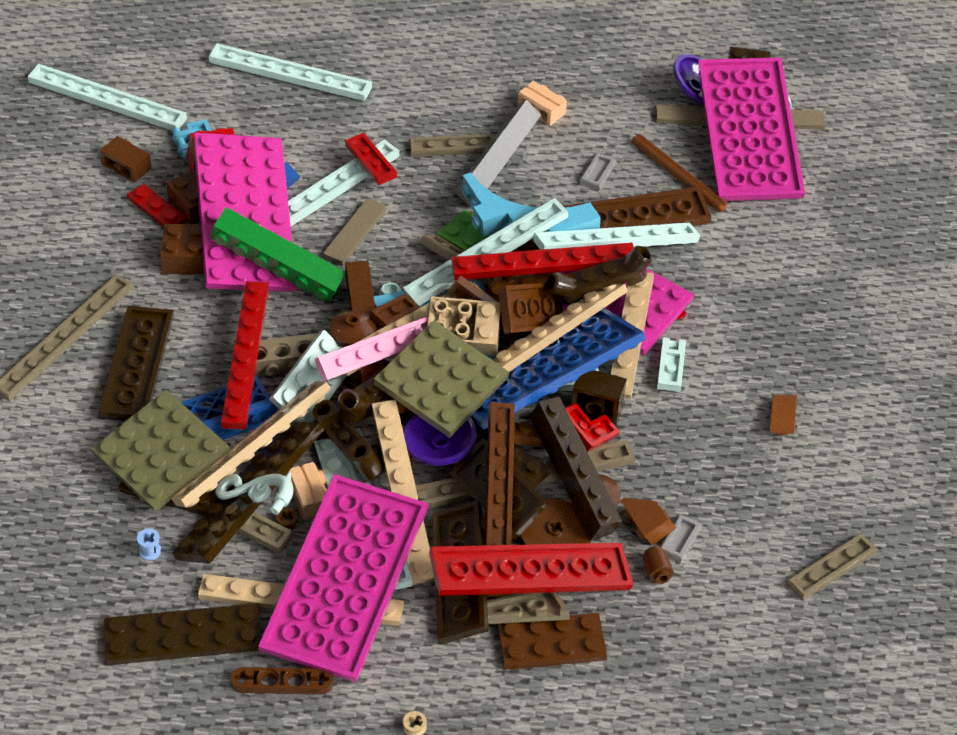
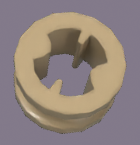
[403,711,427,735]

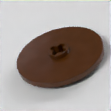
[519,498,591,545]

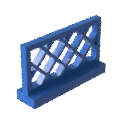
[181,376,278,440]

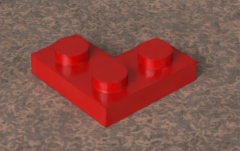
[565,403,620,452]

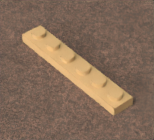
[611,272,654,399]

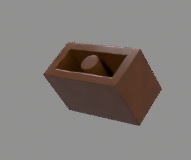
[100,136,152,183]

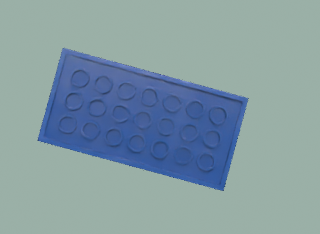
[470,308,646,430]

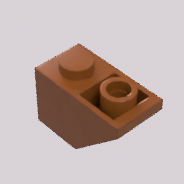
[620,498,676,545]

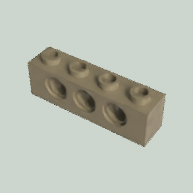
[233,333,318,376]

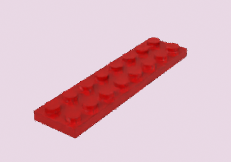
[429,543,634,596]

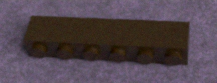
[530,397,622,541]

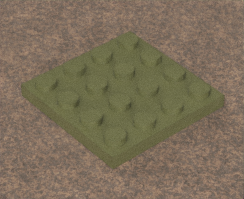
[373,320,509,438]
[92,390,230,512]

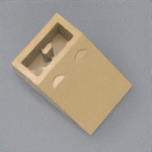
[428,296,502,357]

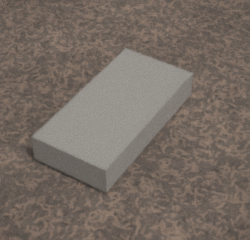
[580,153,617,191]
[661,514,702,563]

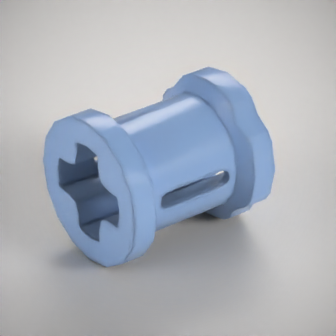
[137,528,161,560]

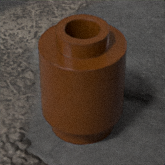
[643,546,674,584]

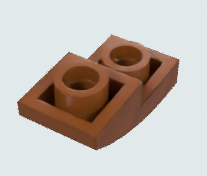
[770,394,797,435]

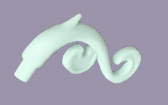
[215,472,293,515]

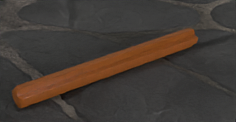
[632,134,727,213]

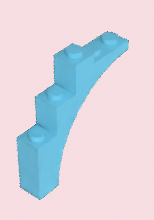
[461,173,600,237]

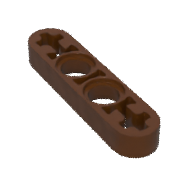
[230,667,333,695]

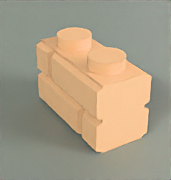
[518,81,567,126]
[287,462,327,520]

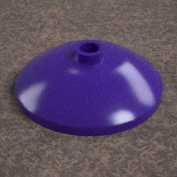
[673,54,703,105]
[404,414,477,466]

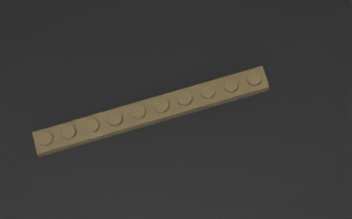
[416,440,635,509]

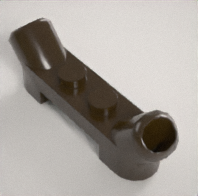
[546,246,652,304]
[338,370,390,422]
[312,400,385,482]

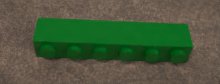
[210,207,347,303]

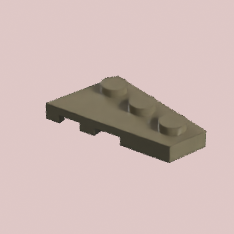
[487,592,570,624]

